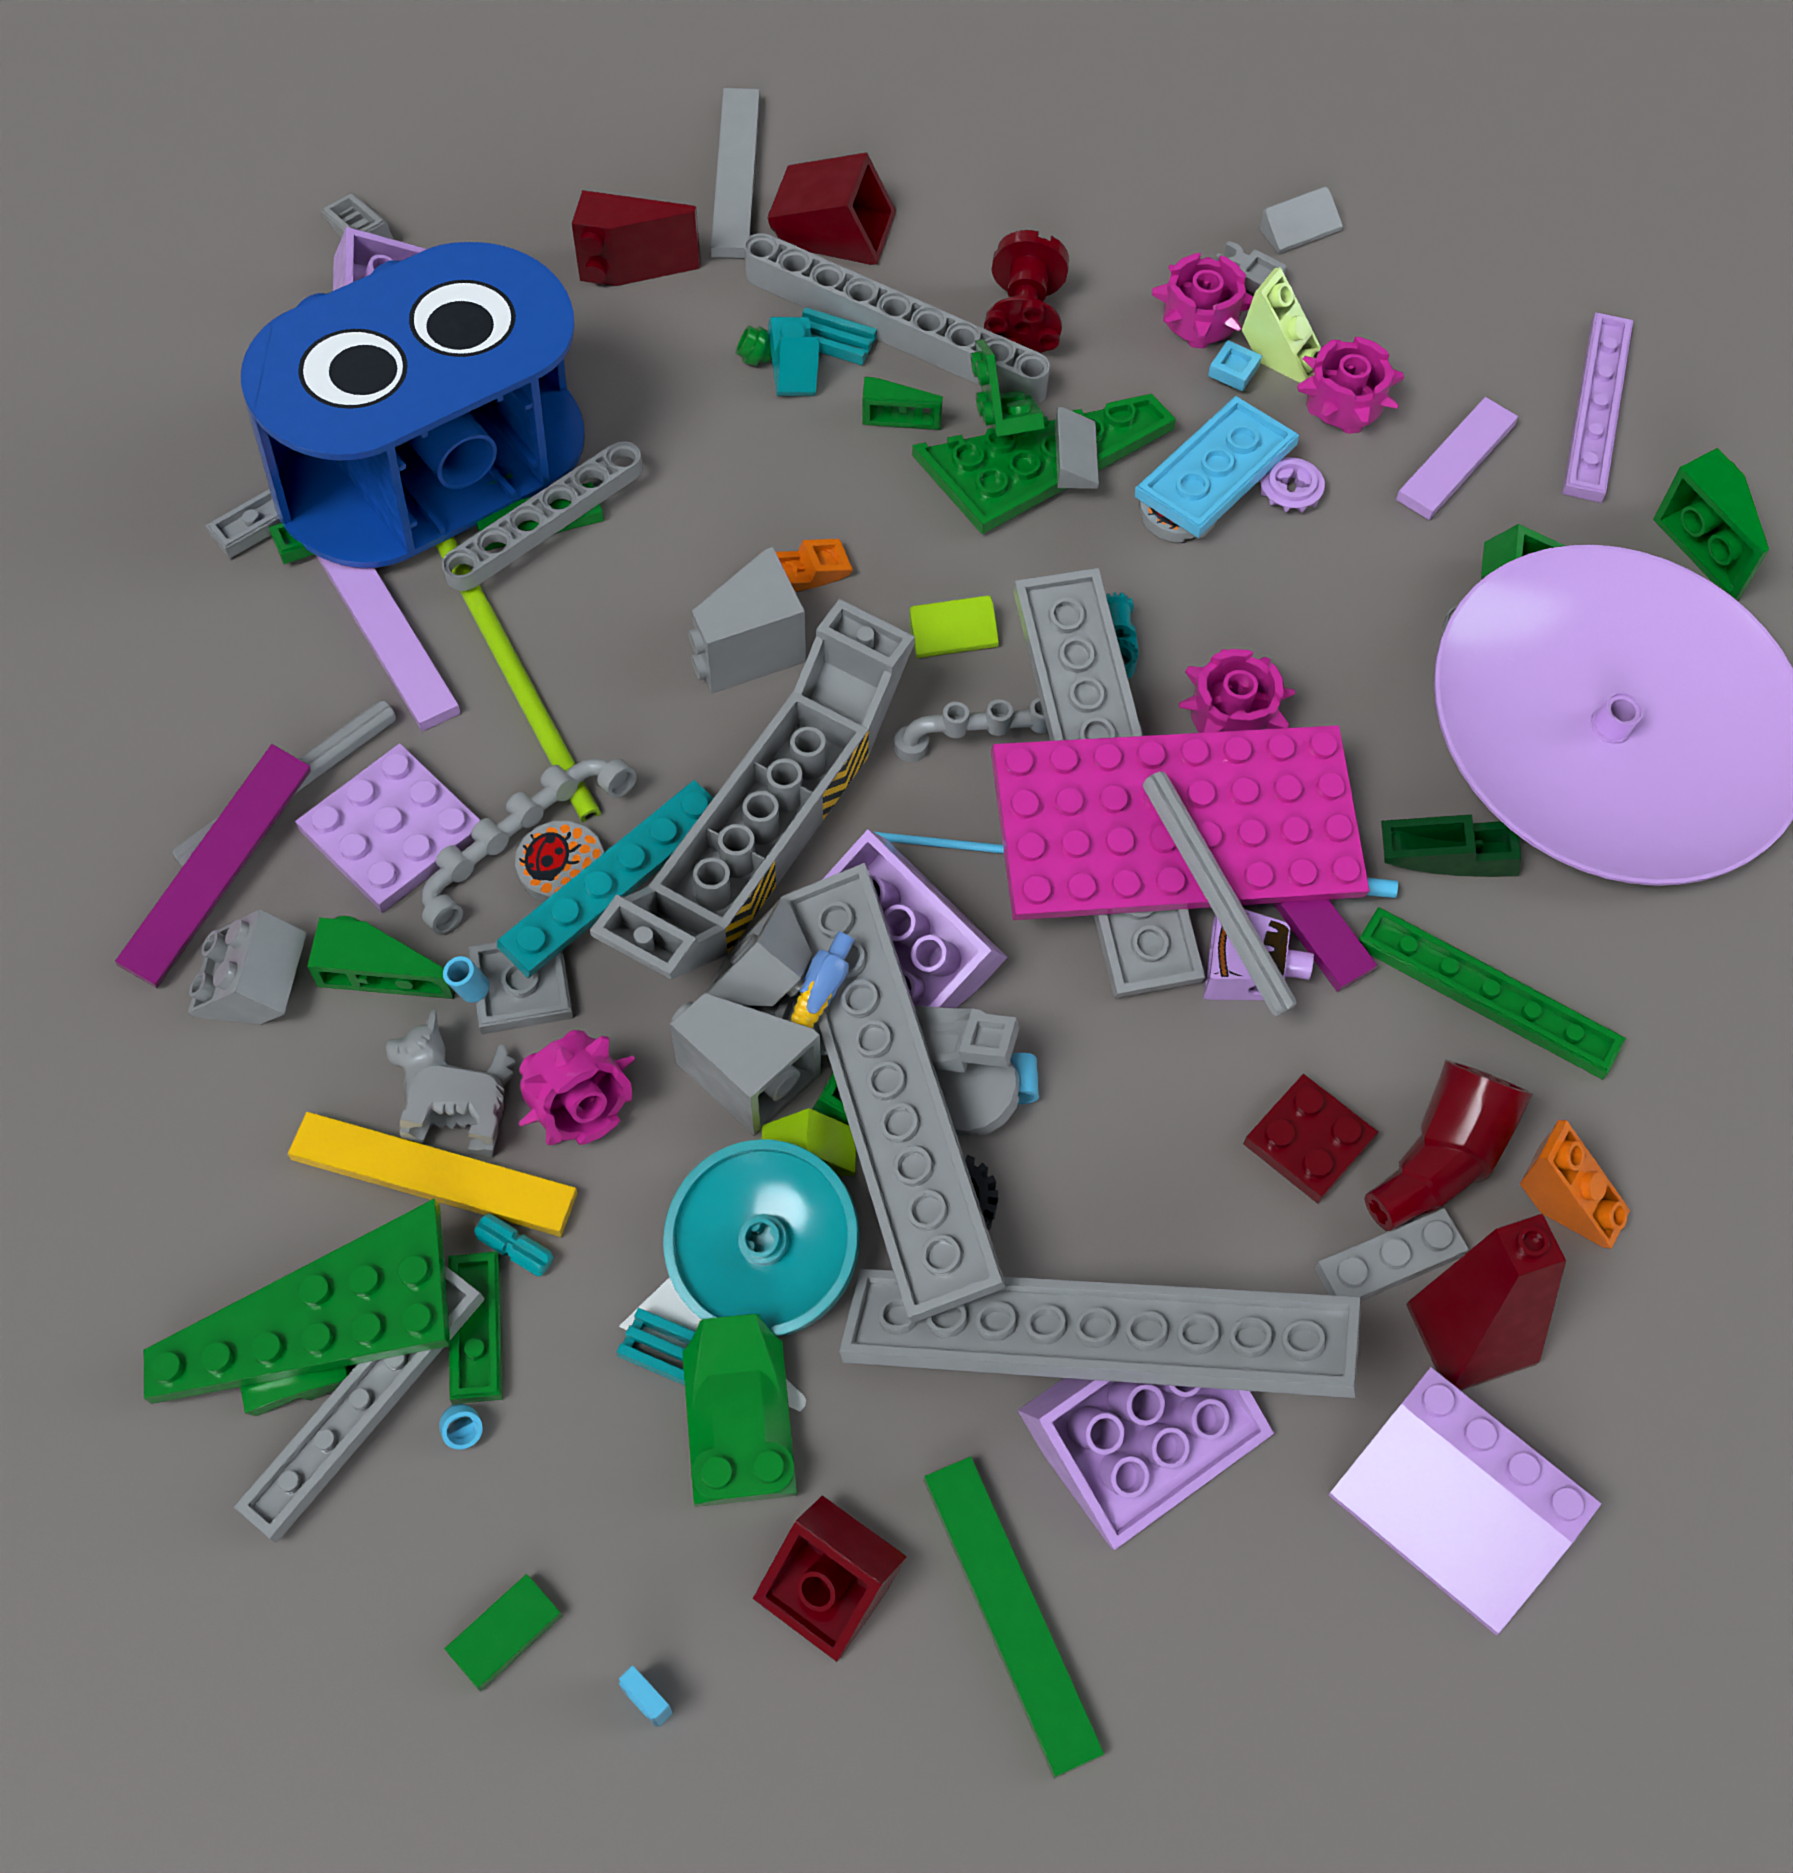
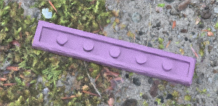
[1562,312,1633,503]
[316,555,461,732]

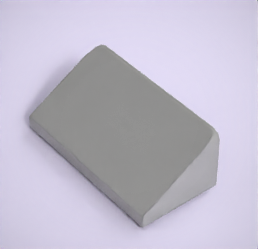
[1259,186,1343,254]
[1055,407,1099,489]

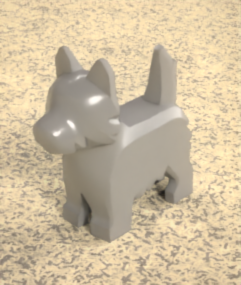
[386,1009,516,1157]

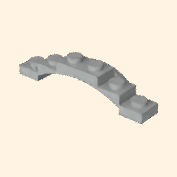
[746,991,1019,1073]

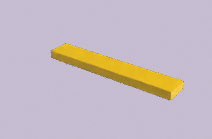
[287,1111,578,1237]

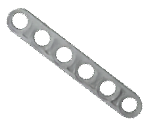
[442,441,643,591]

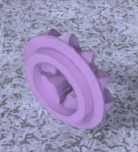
[1260,457,1325,513]

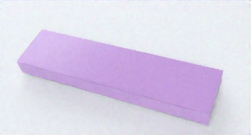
[1396,397,1519,520]

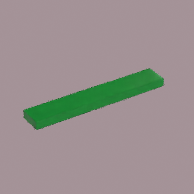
[1358,907,1626,1080]
[923,1456,1104,1779]

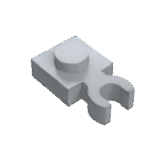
[1215,241,1287,294]

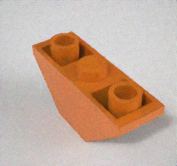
[1520,1120,1631,1249]

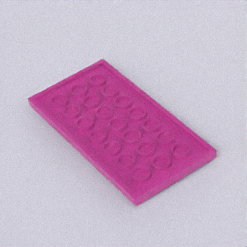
[991,725,1370,920]

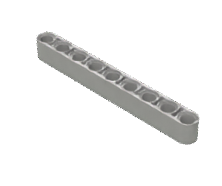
[744,233,1050,404]

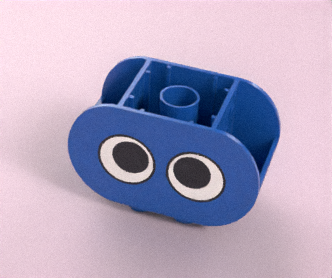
[241,242,585,568]

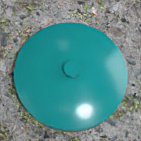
[663,1139,860,1337]

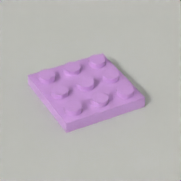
[295,743,480,913]

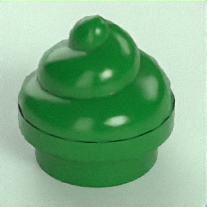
[735,325,772,366]

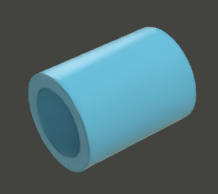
[443,956,490,1003]
[1010,1053,1039,1104]

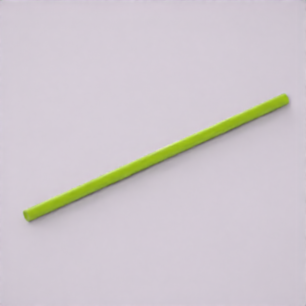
[435,537,601,823]

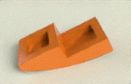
[760,539,853,592]

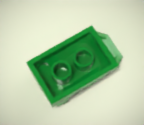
[682,1314,797,1507]

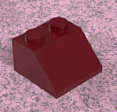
[752,1495,907,1662]

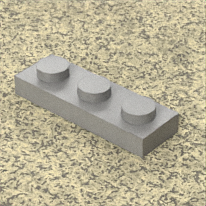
[1315,1208,1469,1301]

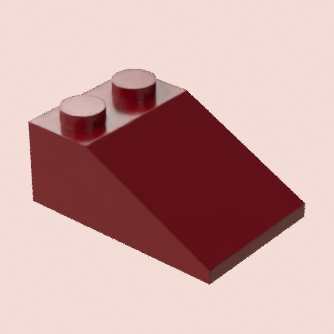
[571,190,701,286]

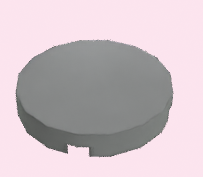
[935,1060,1021,1136]

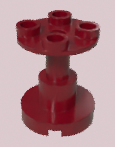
[984,230,1069,353]

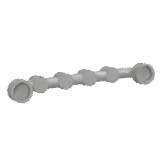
[894,698,1142,762]
[422,758,636,935]

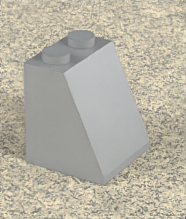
[688,547,806,693]
[670,993,821,1136]

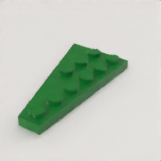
[912,393,1176,535]
[143,1198,451,1404]

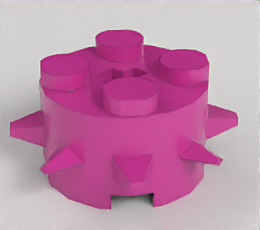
[1152,253,1253,349]
[1297,337,1404,434]
[1179,649,1295,733]
[518,1030,635,1145]

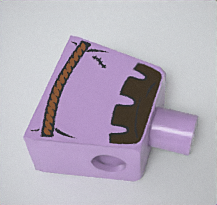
[1203,909,1314,1000]

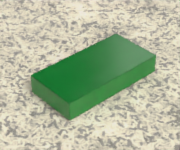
[444,1573,562,1692]

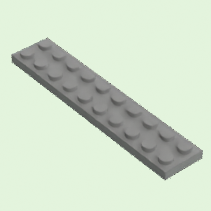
[1013,568,1205,998]
[780,863,1007,1323]
[839,1269,1361,1398]

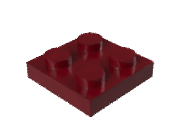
[1243,1073,1378,1204]

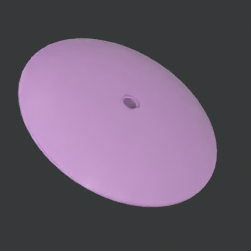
[1434,545,1793,886]

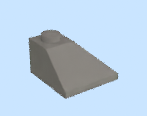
[706,898,813,1006]

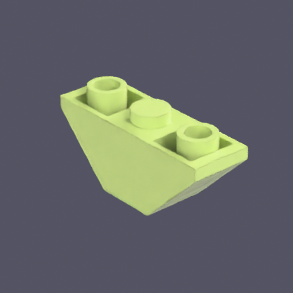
[1242,267,1321,383]

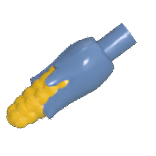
[791,931,855,1028]

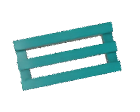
[802,307,877,366]
[616,1308,695,1386]

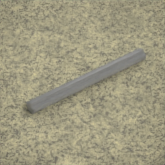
[172,700,396,867]
[1143,771,1296,1016]

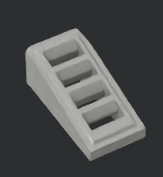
[321,193,394,240]

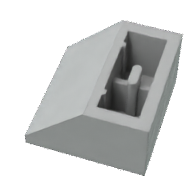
[187,909,307,1025]

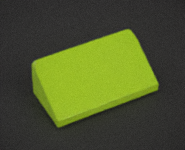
[909,595,999,658]

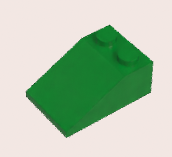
[1653,448,1769,601]

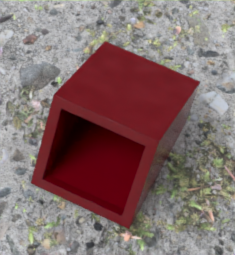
[767,152,896,265]

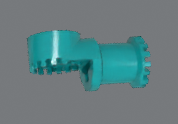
[1106,592,1139,679]

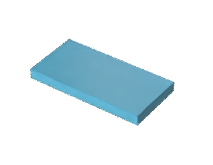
[1134,396,1299,538]

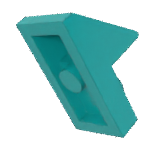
[768,317,820,396]

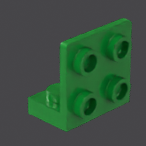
[970,339,1045,437]

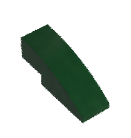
[1381,814,1521,877]

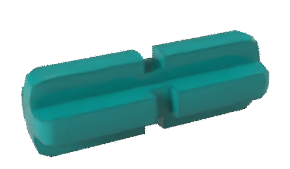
[474,1214,554,1276]

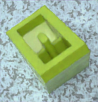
[761,1108,856,1176]

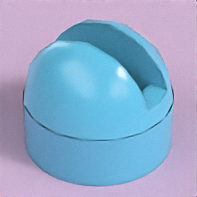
[439,1403,483,1450]

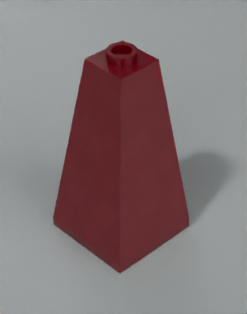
[1406,1213,1566,1391]

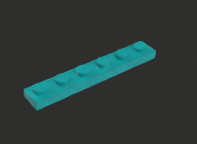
[497,780,713,978]

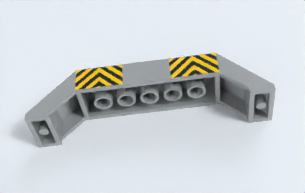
[590,599,915,980]

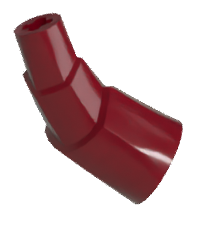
[1364,1059,1533,1231]

